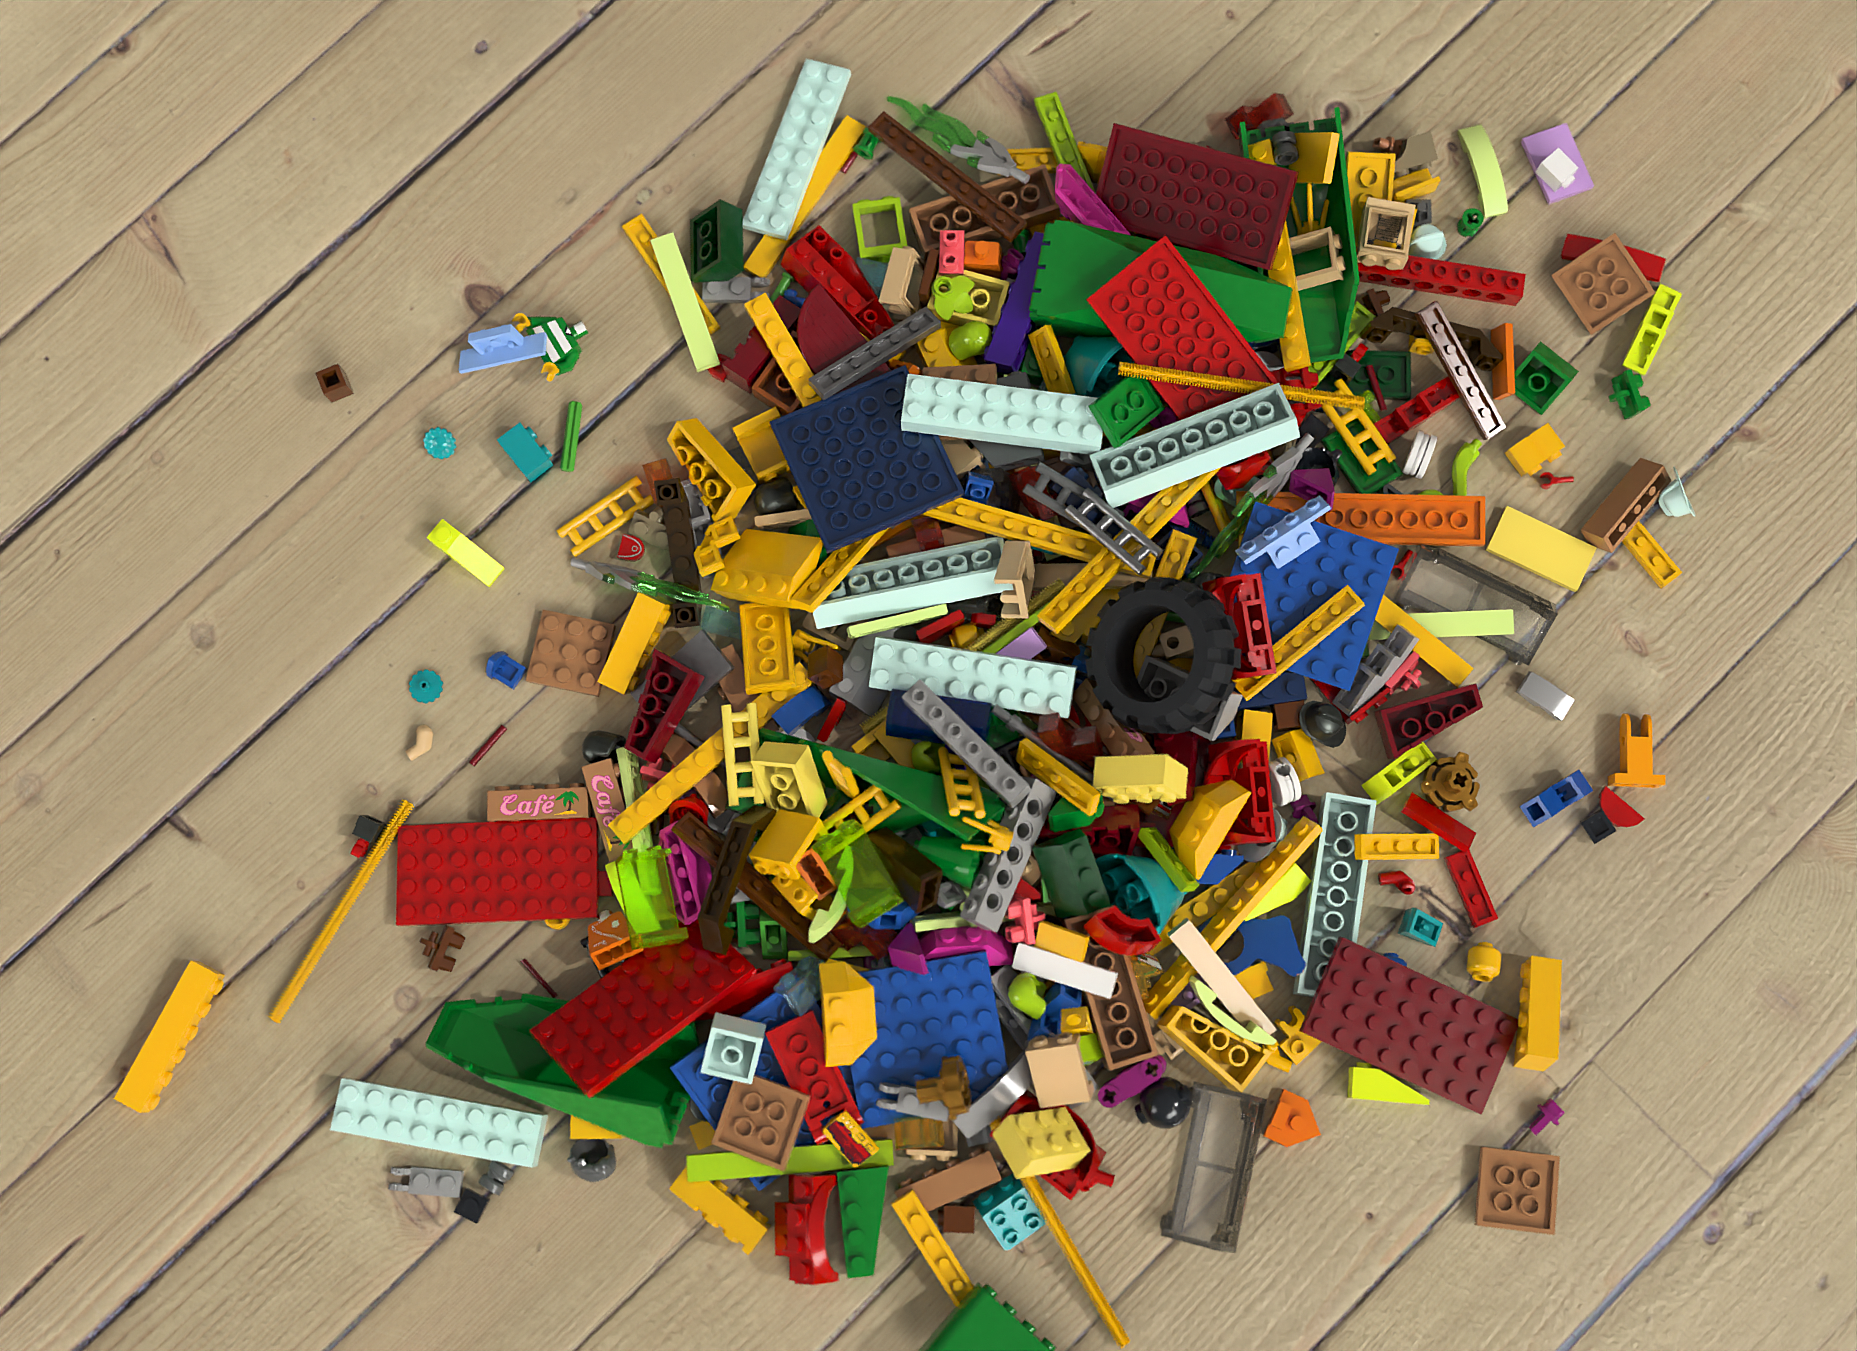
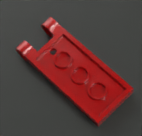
[765,1009,864,1146]

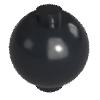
[1135,1077,1192,1129]

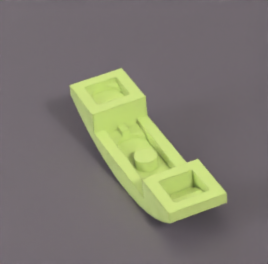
[1457,125,1508,218]
[809,846,854,943]
[1189,975,1277,1045]

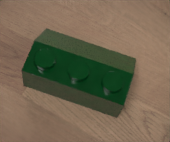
[690,199,744,283]
[1031,828,1111,918]

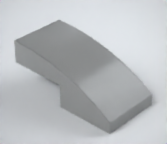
[1516,672,1575,721]

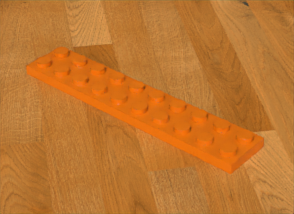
[1235,491,1485,547]

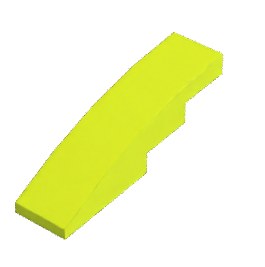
[1622,283,1682,376]

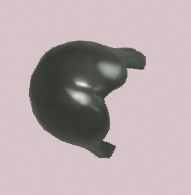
[754,477,797,516]
[582,730,626,764]

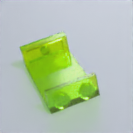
[811,819,904,928]
[615,846,688,950]

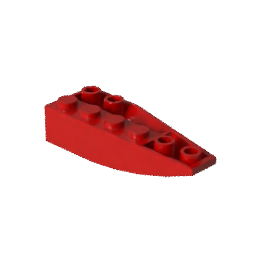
[780,225,895,340]
[694,959,798,1021]

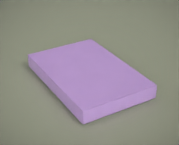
[1521,123,1594,204]

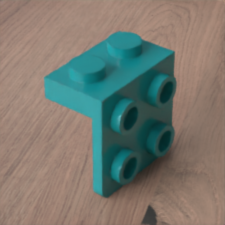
[972,1173,1046,1250]

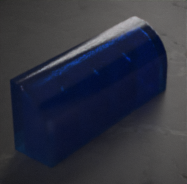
[886,689,993,744]

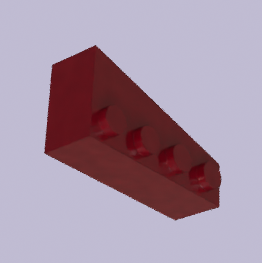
[722,295,801,395]
[624,649,705,764]
[1374,683,1483,759]
[1153,731,1200,806]
[1032,804,1140,857]

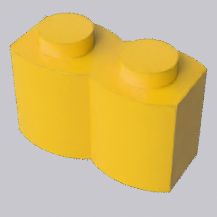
[1504,423,1565,477]

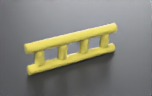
[721,703,764,806]

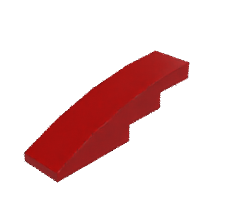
[1561,233,1666,282]
[1374,376,1460,444]

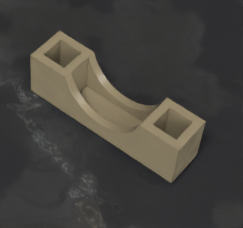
[1345,131,1438,178]

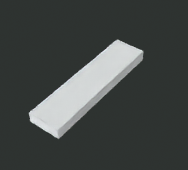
[1012,942,1118,999]

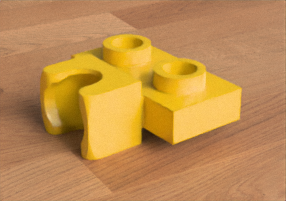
[1274,1005,1322,1065]

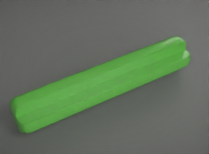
[560,401,582,472]

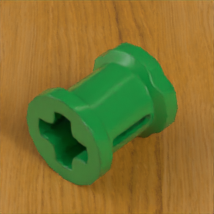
[853,128,882,160]
[1457,208,1484,237]
[1012,229,1029,260]

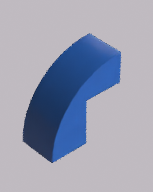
[772,686,832,736]
[1519,770,1593,828]
[1027,982,1082,1041]

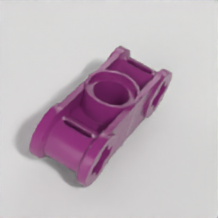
[1098,1054,1167,1108]

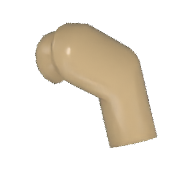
[405,724,433,761]

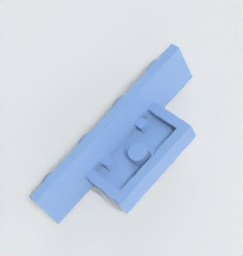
[459,324,547,374]
[1235,495,1331,569]

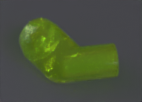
[1359,390,1381,424]

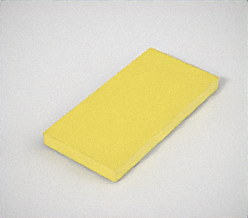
[1486,506,1597,592]

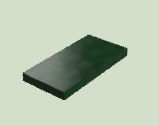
[1313,350,1411,400]

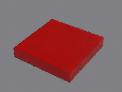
[916,610,964,644]

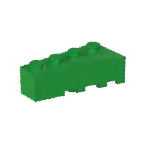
[837,1166,889,1279]

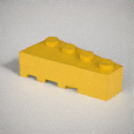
[667,418,756,522]

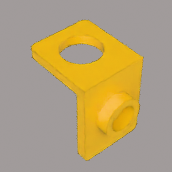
[1408,335,1434,355]
[1060,1006,1093,1035]

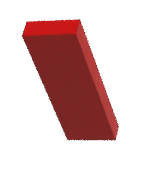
[1401,792,1476,853]
[1444,850,1499,928]

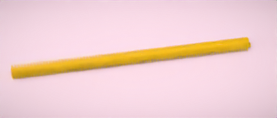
[1118,362,1365,410]
[267,799,414,1023]
[989,1116,1130,1349]

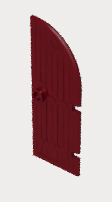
[797,284,892,395]

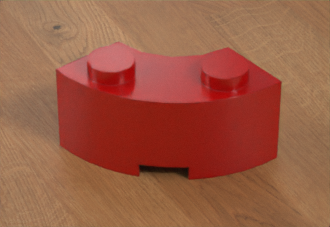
[1084,905,1162,956]

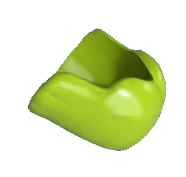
[949,321,993,360]
[911,737,945,774]
[1008,972,1047,1020]

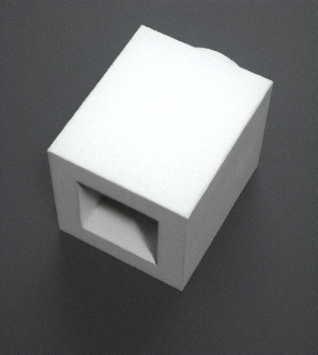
[1535,148,1578,192]

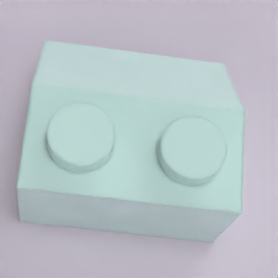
[701,1013,766,1084]

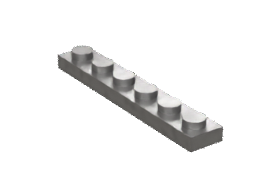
[808,307,941,401]

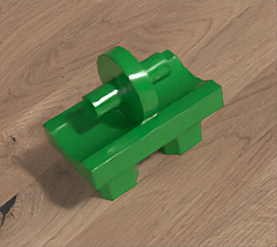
[1608,369,1651,420]
[724,901,761,948]

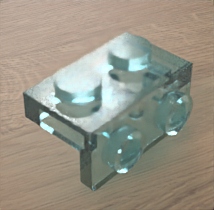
[774,956,825,1016]

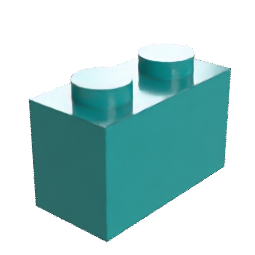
[497,422,553,483]

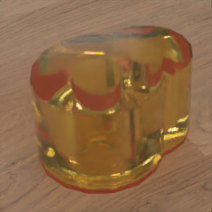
[894,1117,945,1150]

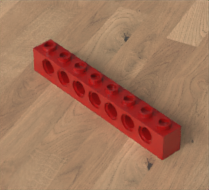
[1356,247,1526,306]

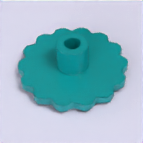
[423,427,456,460]
[409,669,443,704]

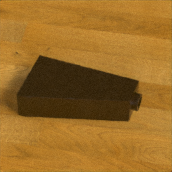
[863,827,943,914]

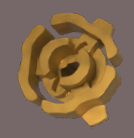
[1420,752,1480,812]
[916,1056,971,1120]

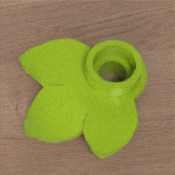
[931,276,975,321]

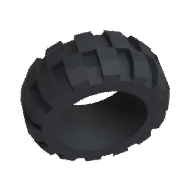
[1085,577,1241,734]

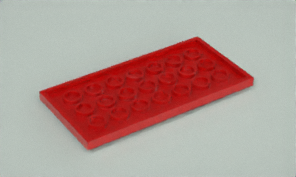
[1086,235,1278,421]
[396,817,598,927]
[530,920,757,1098]

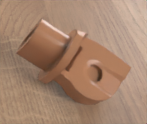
[1373,136,1403,159]

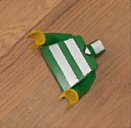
[512,313,588,381]

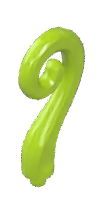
[1417,438,1482,496]

